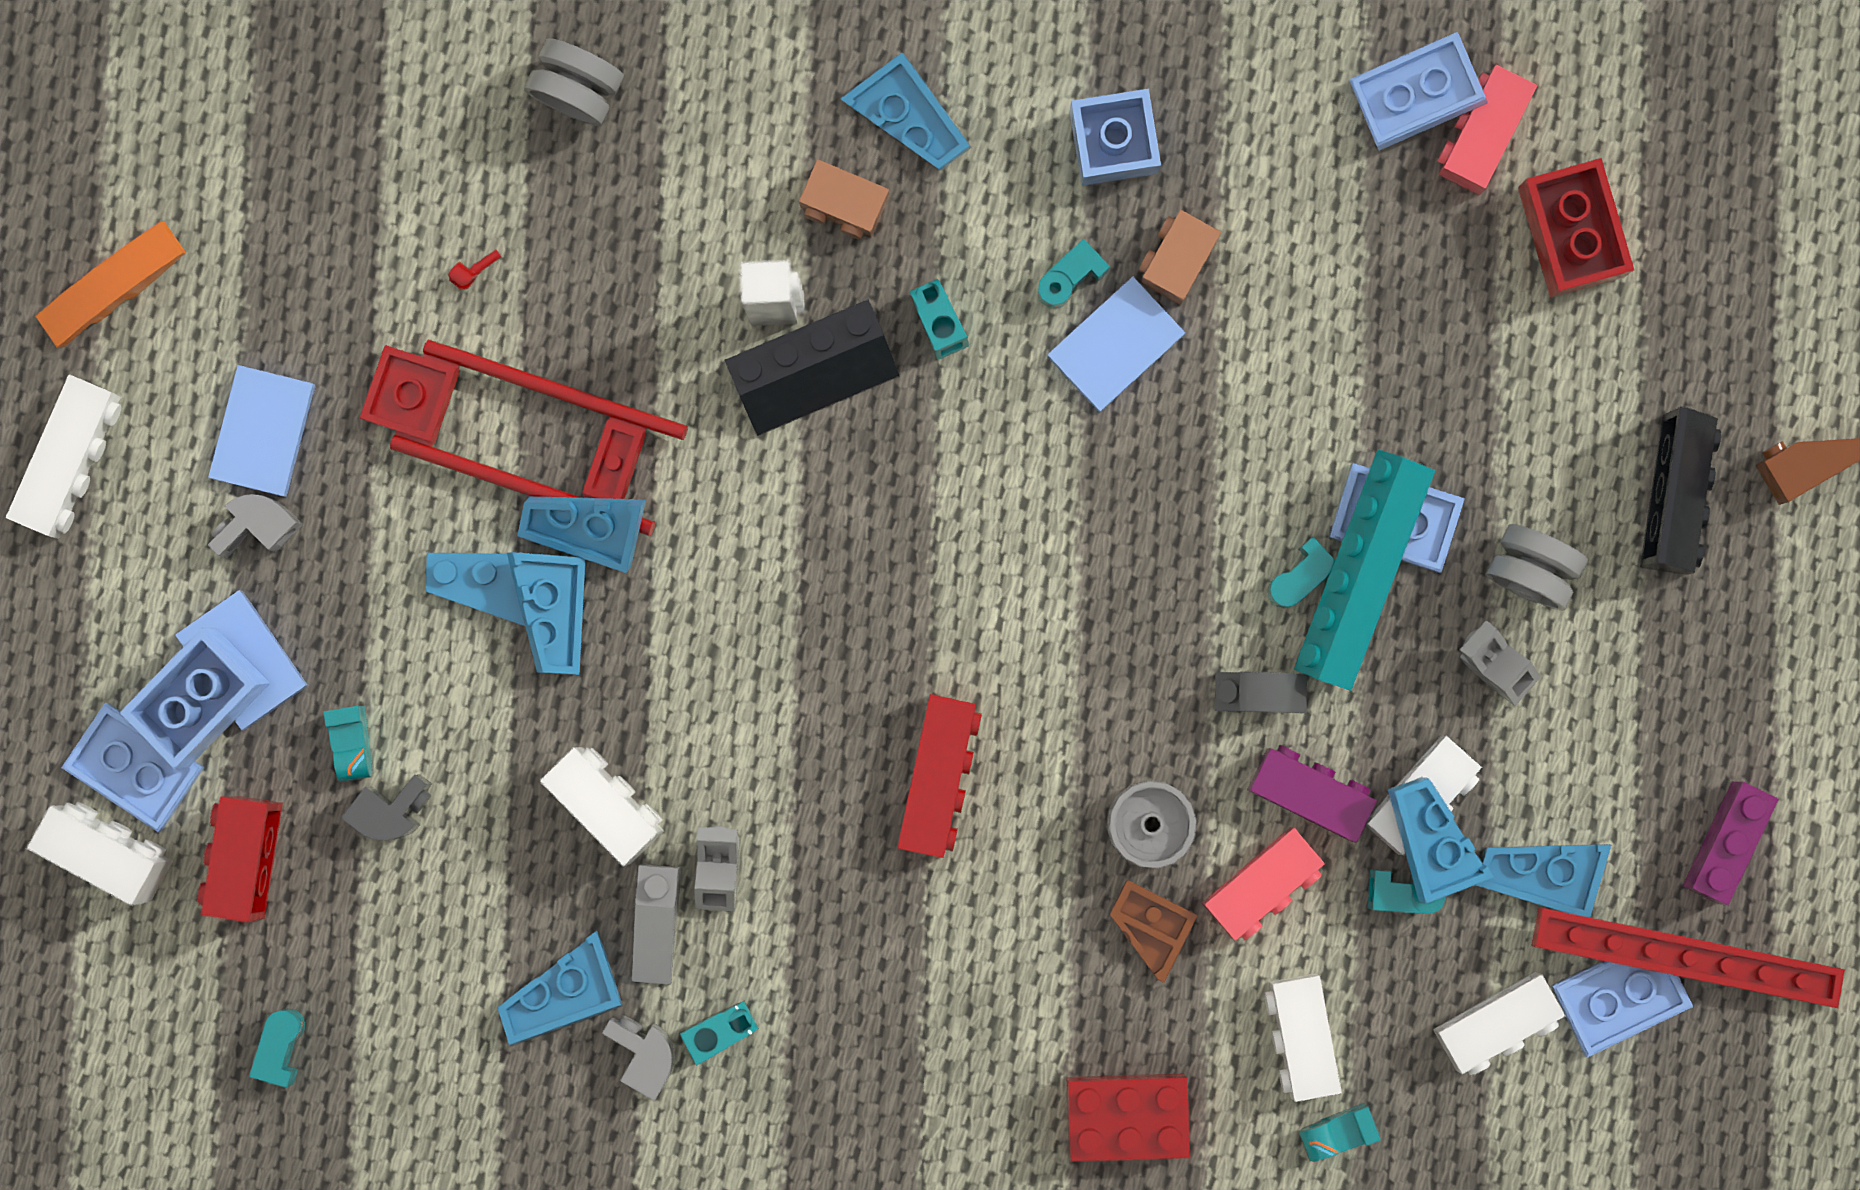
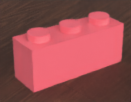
[1437,65,1538,195]
[1202,827,1325,941]

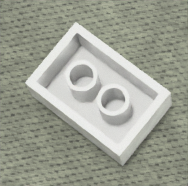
[540,747,664,866]
[27,802,173,905]

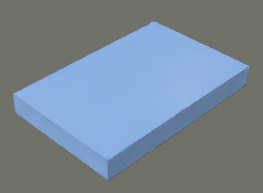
[1349,32,1488,151]
[1047,277,1185,413]
[208,365,315,497]
[1329,463,1465,573]
[176,590,308,731]
[61,703,204,832]
[1551,961,1693,1058]

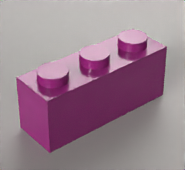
[1247,745,1377,843]
[1682,781,1779,906]

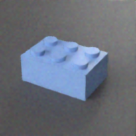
[120,628,270,769]

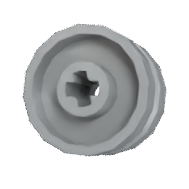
[524,38,624,126]
[1485,524,1588,611]
[1107,781,1196,868]

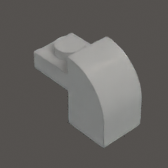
[208,494,303,558]
[1460,621,1541,706]
[694,826,740,911]
[602,1015,675,1101]

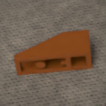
[1755,438,1860,505]

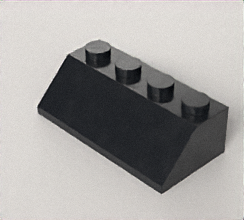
[724,299,900,436]
[1640,406,1721,575]

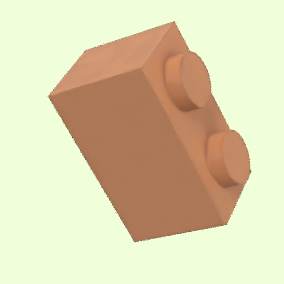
[799,159,890,240]
[1138,210,1221,305]

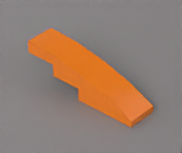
[35,221,186,348]

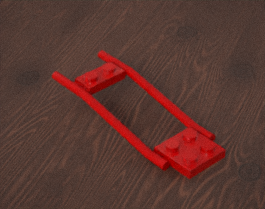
[360,339,688,536]

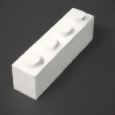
[740,261,805,326]
[6,375,122,539]

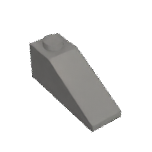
[632,864,682,985]

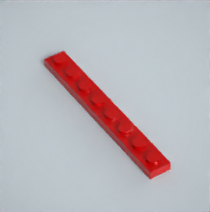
[1531,908,1845,1008]

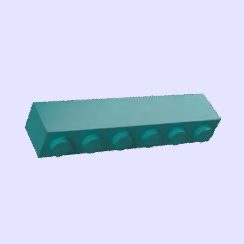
[1294,449,1436,691]

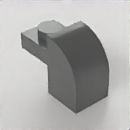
[1215,672,1307,713]
[341,774,432,841]

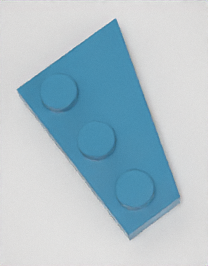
[841,52,972,170]
[517,496,646,573]
[507,552,586,675]
[426,553,544,626]
[1388,777,1494,904]
[1476,844,1611,917]
[497,931,623,1046]

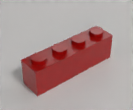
[897,694,982,858]

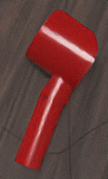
[448,250,501,290]

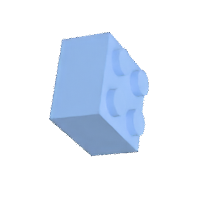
[1069,89,1161,186]

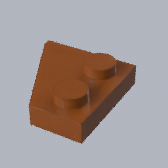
[1109,879,1198,983]

